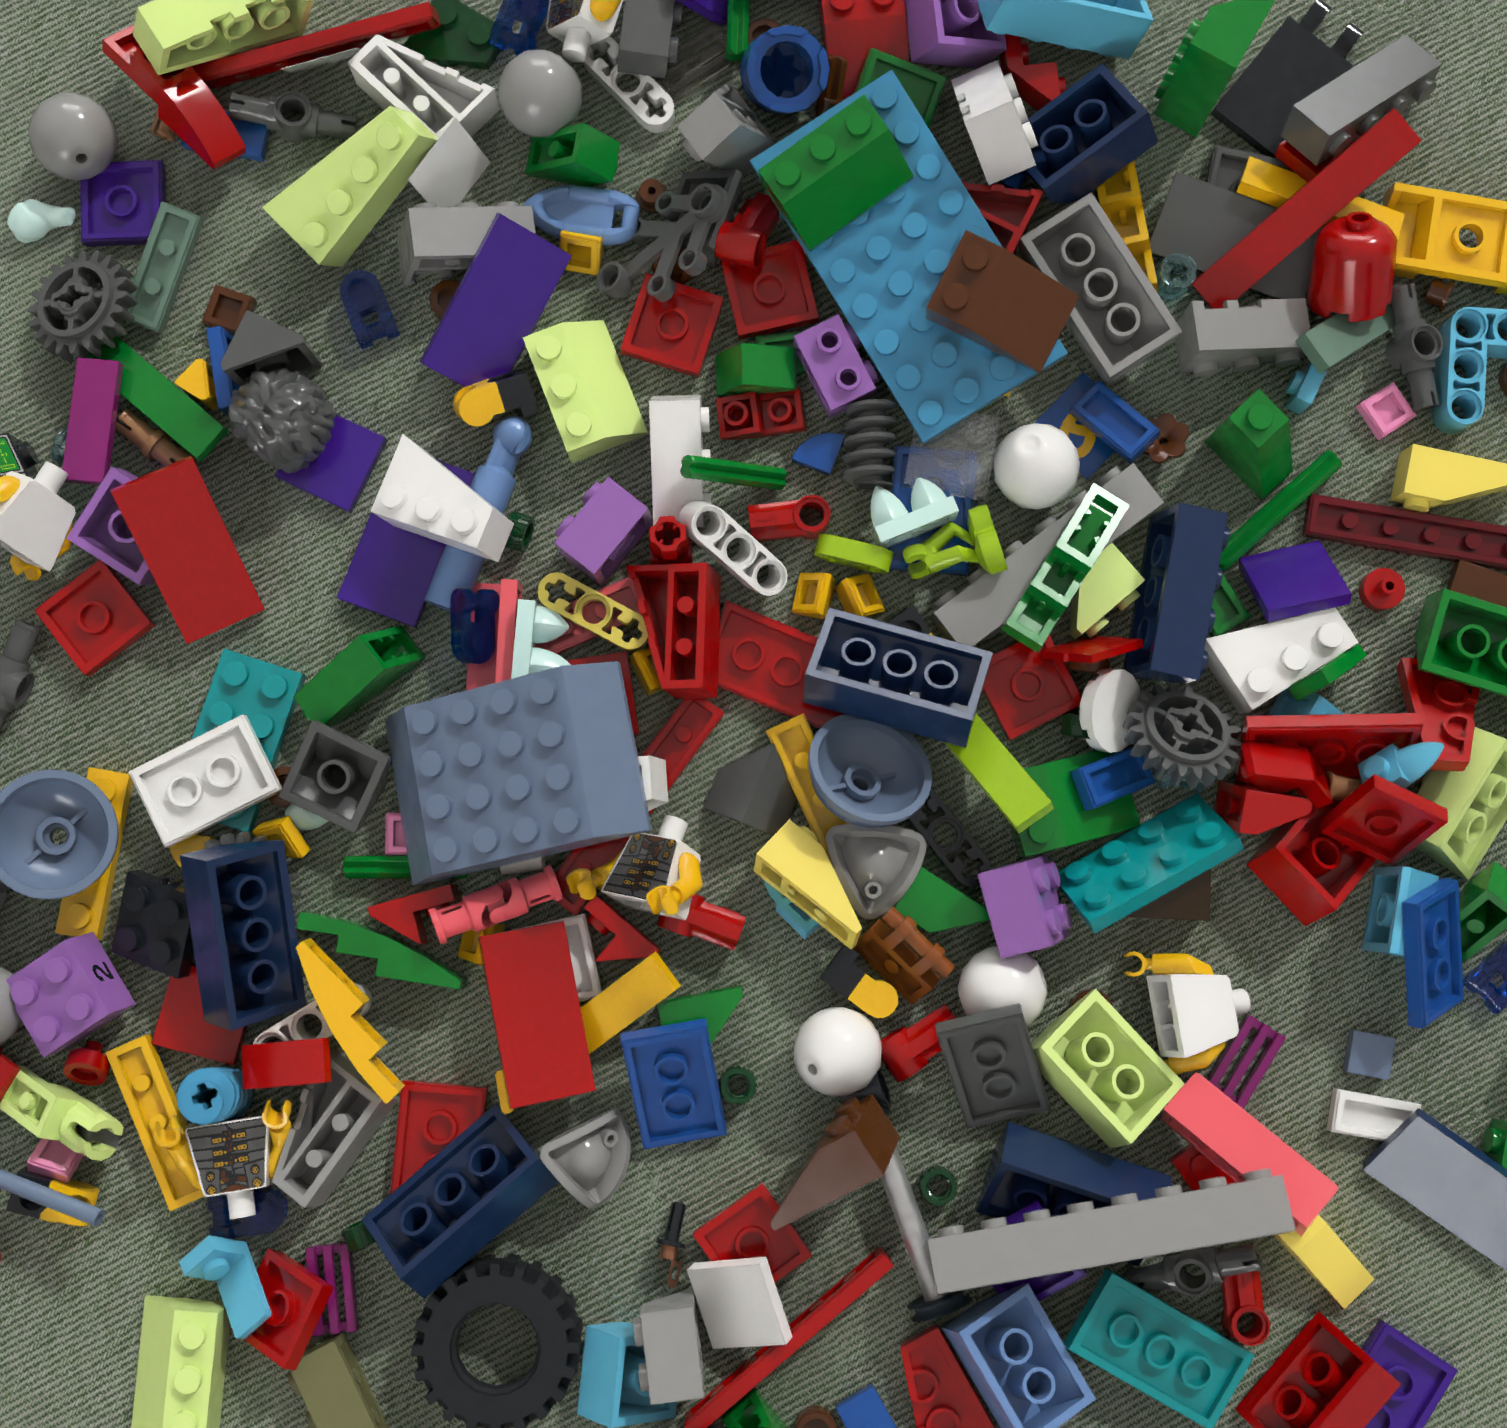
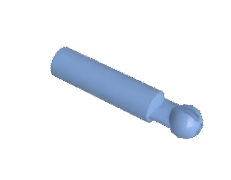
[424,415,533,616]

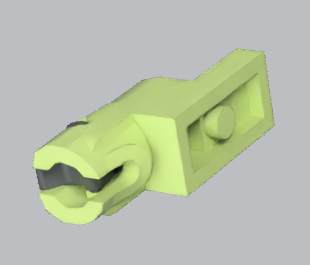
[0,1065,124,1161]

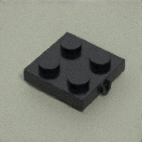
[111,870,194,979]

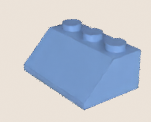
[942,1283,1096,1428]

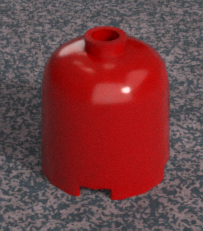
[1306,212,1397,322]

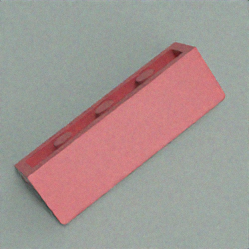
[466,579,523,690]
[1161,1073,1338,1237]

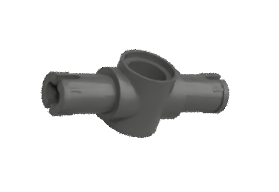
[229,91,357,143]
[1386,284,1443,412]
[0,619,41,730]
[1127,1242,1263,1297]

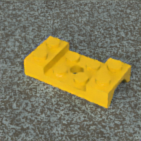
[1383,182,1507,295]

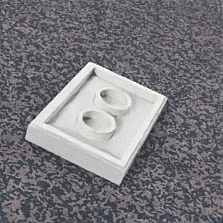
[129,714,282,848]

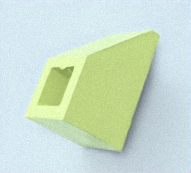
[1070,543,1145,640]

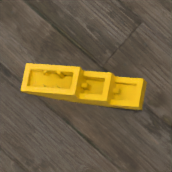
[1097,160,1159,292]
[296,938,405,1104]

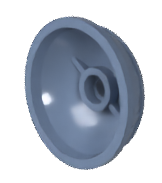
[808,714,932,828]
[0,770,119,899]

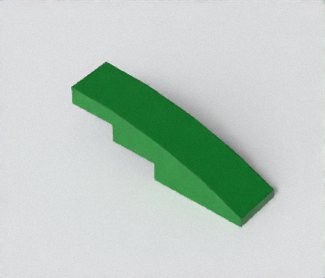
[87,336,229,462]
[1001,483,1129,652]
[296,911,467,989]

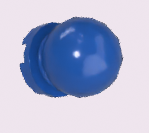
[740,25,830,115]

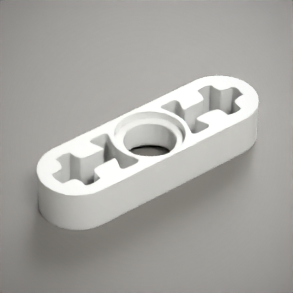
[583,36,675,133]

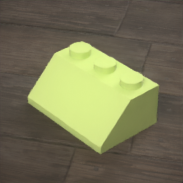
[522,320,648,463]
[1416,727,1507,881]
[1032,989,1185,1148]
[131,1295,230,1428]

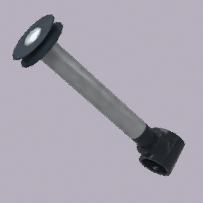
[839,1069,972,1322]

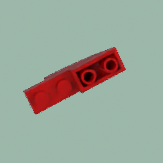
[102,25,246,170]

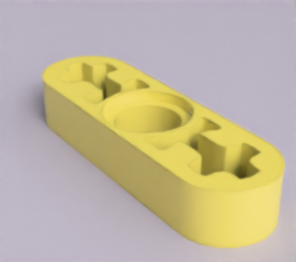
[538,572,649,652]

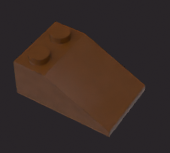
[926,230,1079,374]
[770,1094,900,1231]

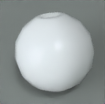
[993,423,1080,510]
[958,946,1047,1026]
[794,1007,882,1097]

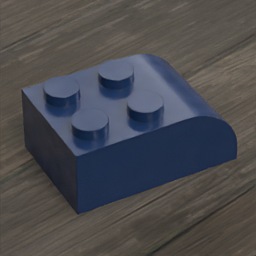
[1022,63,1158,204]

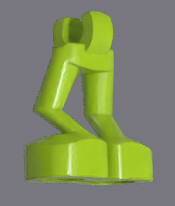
[903,504,1008,579]

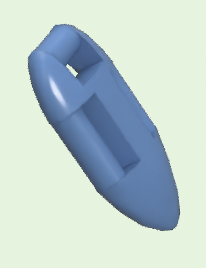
[523,184,641,245]

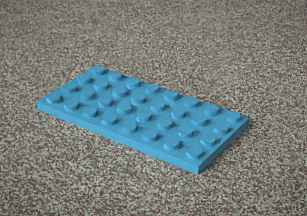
[749,70,1068,445]

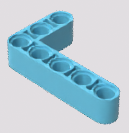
[1432,307,1507,434]

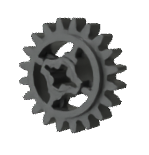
[28,250,139,362]
[1123,682,1242,789]

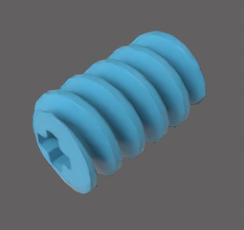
[177,1067,254,1125]

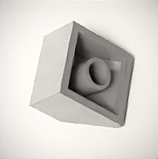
[633,1289,704,1405]

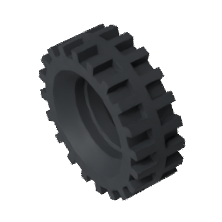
[412,1254,583,1428]

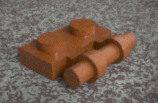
[853,906,955,1005]

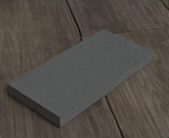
[1150,172,1325,299]

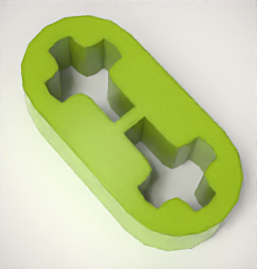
[813,534,894,575]

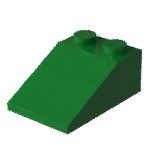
[1009,751,1140,858]

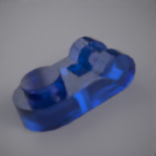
[489,0,549,56]
[340,270,401,350]
[450,588,500,665]
[1463,939,1507,1014]
[206,1188,288,1239]

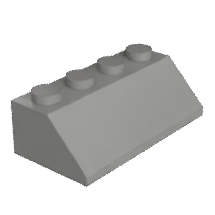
[1018,192,1182,386]

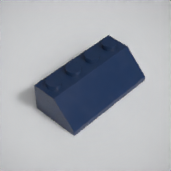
[1123,502,1230,684]
[802,607,993,748]
[180,840,307,1031]
[361,1104,559,1299]
[976,1122,1172,1266]

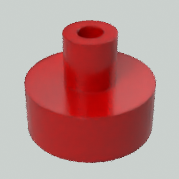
[1358,568,1405,611]
[63,1041,111,1086]

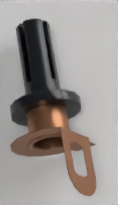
[652,1202,686,1288]

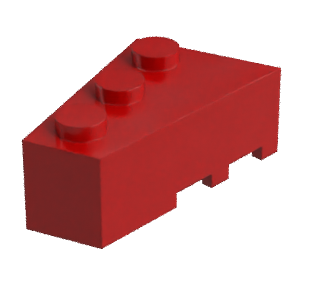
[961,180,1044,254]
[626,562,721,699]

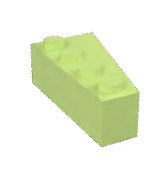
[133,0,314,75]
[262,106,438,267]

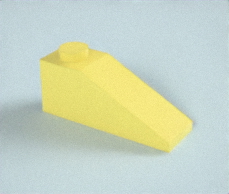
[1390,444,1507,512]
[754,819,862,950]
[1273,1215,1375,1309]

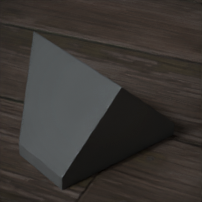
[704,743,797,836]

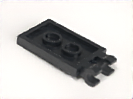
[1211,0,1364,158]

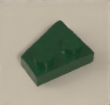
[403,0,510,70]

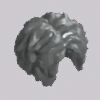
[228,368,338,473]

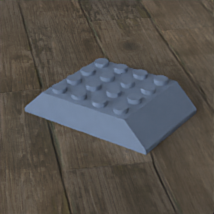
[385,661,652,886]

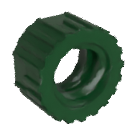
[505,511,535,552]
[1061,714,1090,739]
[719,1065,757,1105]
[918,1165,958,1206]
[341,1220,376,1251]

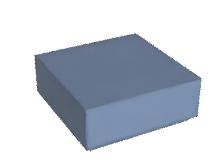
[1343,1029,1396,1080]

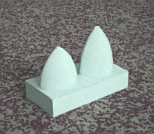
[870,478,959,549]
[511,599,571,679]

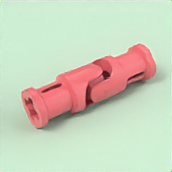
[428,865,563,945]

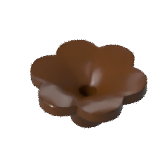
[1143,413,1189,464]

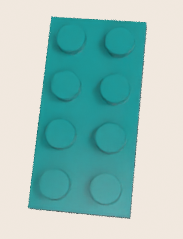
[192,648,306,833]
[1058,793,1244,934]
[1063,1268,1255,1428]

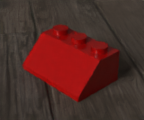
[1235,1311,1401,1428]

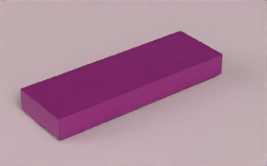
[62,357,124,486]

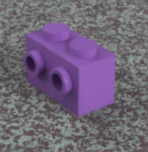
[792,314,878,419]

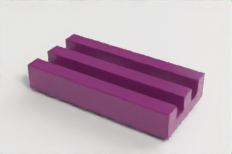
[1207,1014,1286,1109]
[305,1242,359,1336]

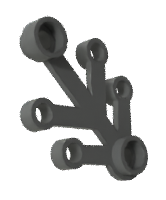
[596,183,728,302]

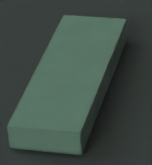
[128,201,204,334]
[1295,304,1395,374]

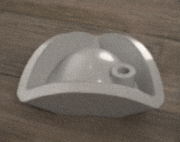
[826,824,926,919]
[540,1108,631,1209]

